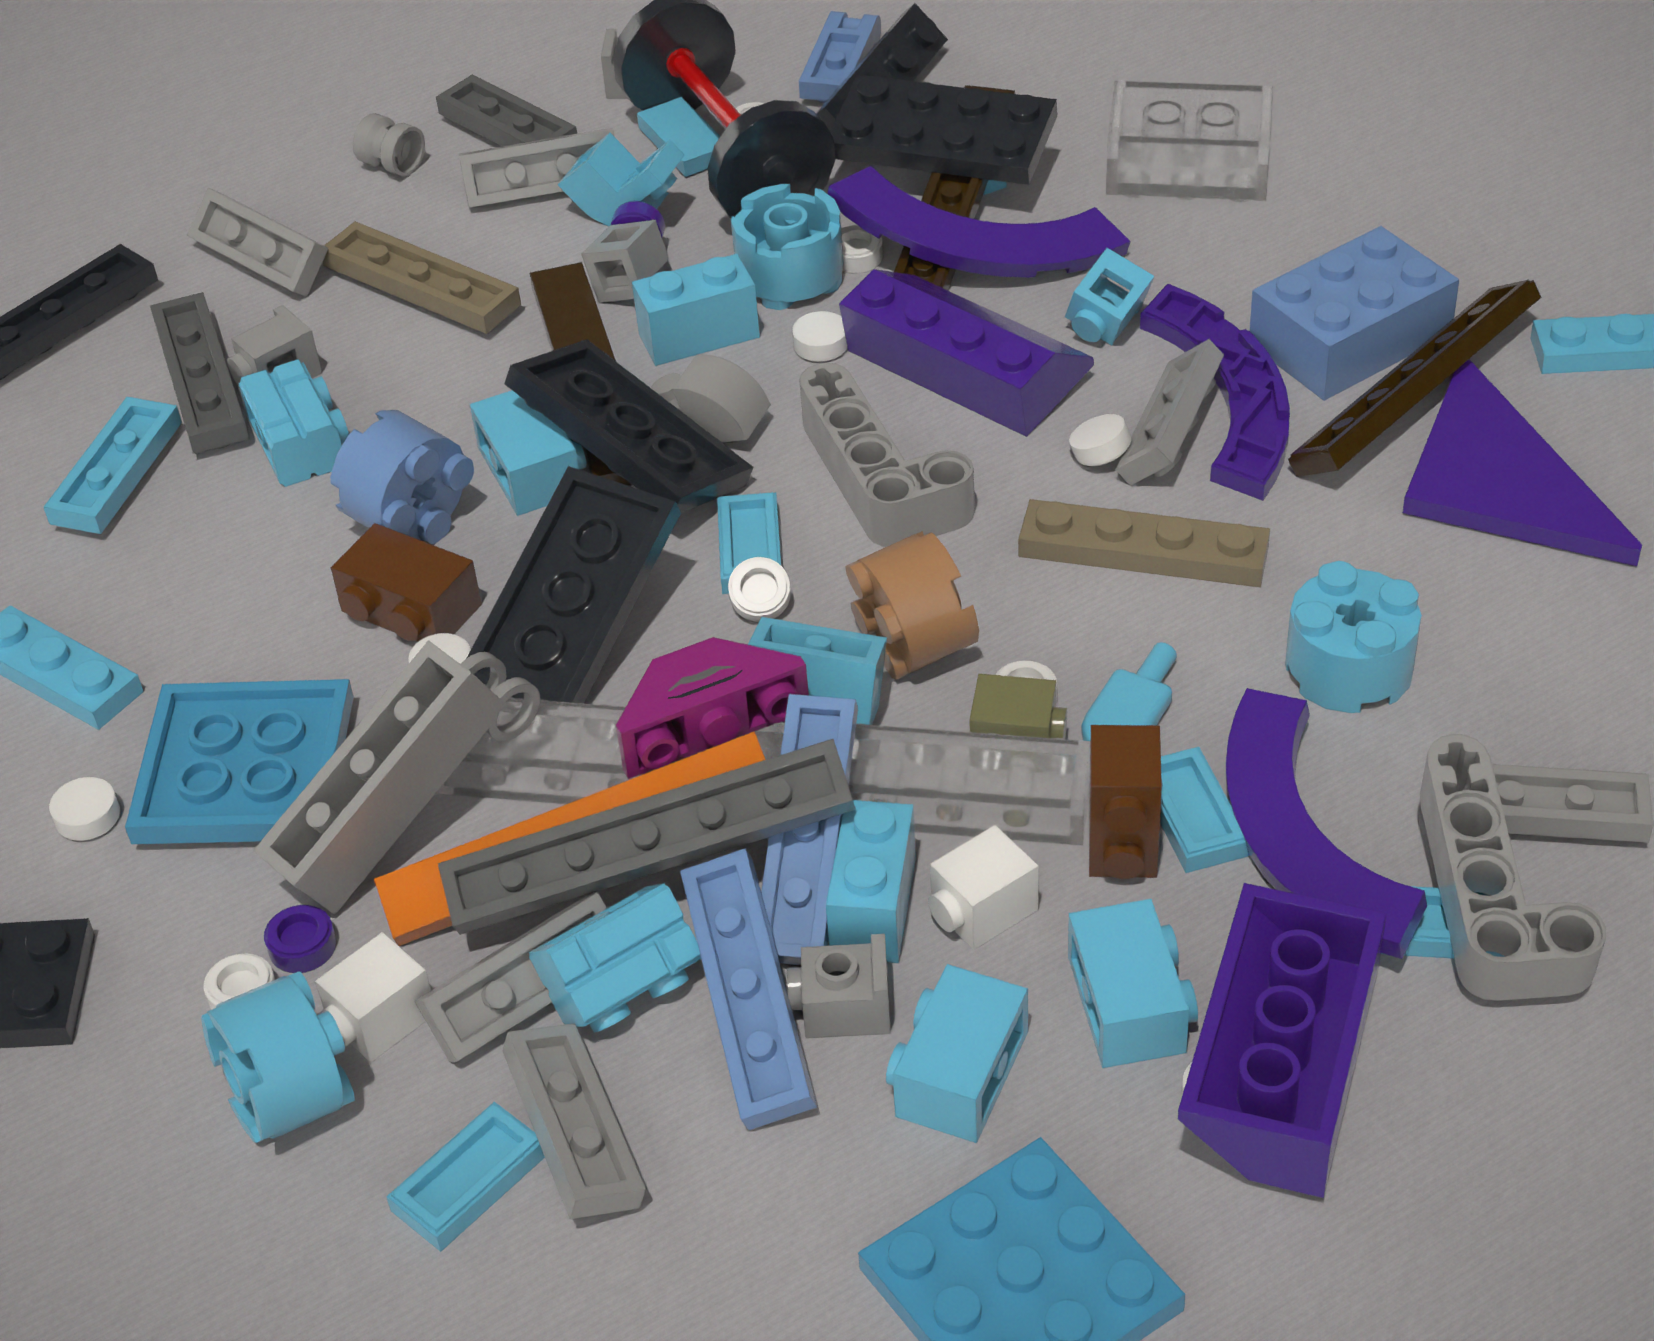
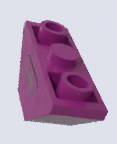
[616,637,809,779]

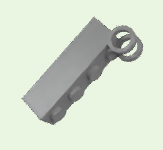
[253,640,540,914]

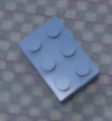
[1250,226,1459,401]

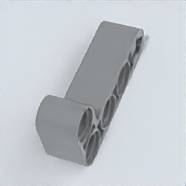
[799,362,975,547]
[1420,734,1606,1001]

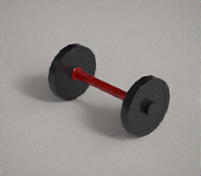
[613,0,835,218]

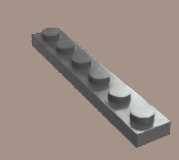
[438,739,856,935]

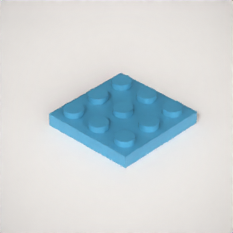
[125,679,354,844]
[858,1137,1185,1341]

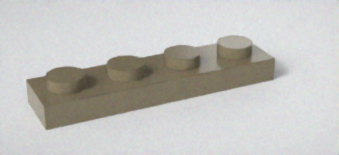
[323,221,521,334]
[1018,499,1270,588]

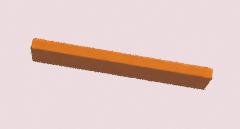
[374,732,766,946]

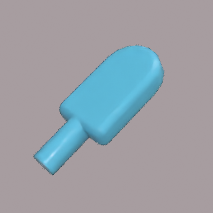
[1081,642,1177,751]

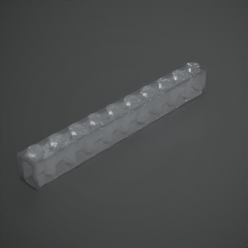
[435,698,1090,846]

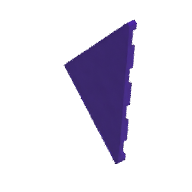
[1402,359,1642,566]

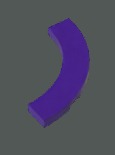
[827,166,1131,278]
[1140,284,1290,501]
[1226,688,1427,959]

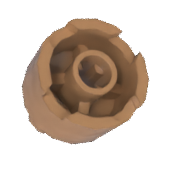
[845,531,979,679]

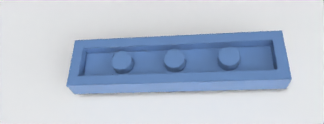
[761,694,858,965]
[680,848,817,1130]

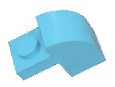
[558,133,685,226]

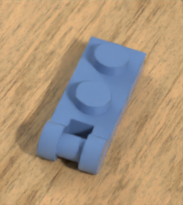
[799,11,881,103]

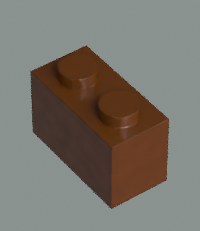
[331,523,482,642]
[1089,725,1162,879]

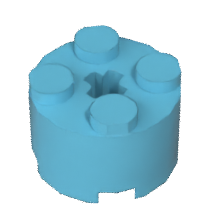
[731,184,843,310]
[1285,561,1422,713]
[201,971,355,1143]

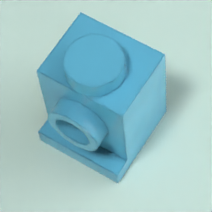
[1065,248,1155,346]

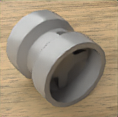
[353,113,425,176]

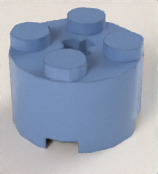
[330,410,474,544]

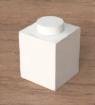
[928,825,1039,950]
[315,932,431,1063]

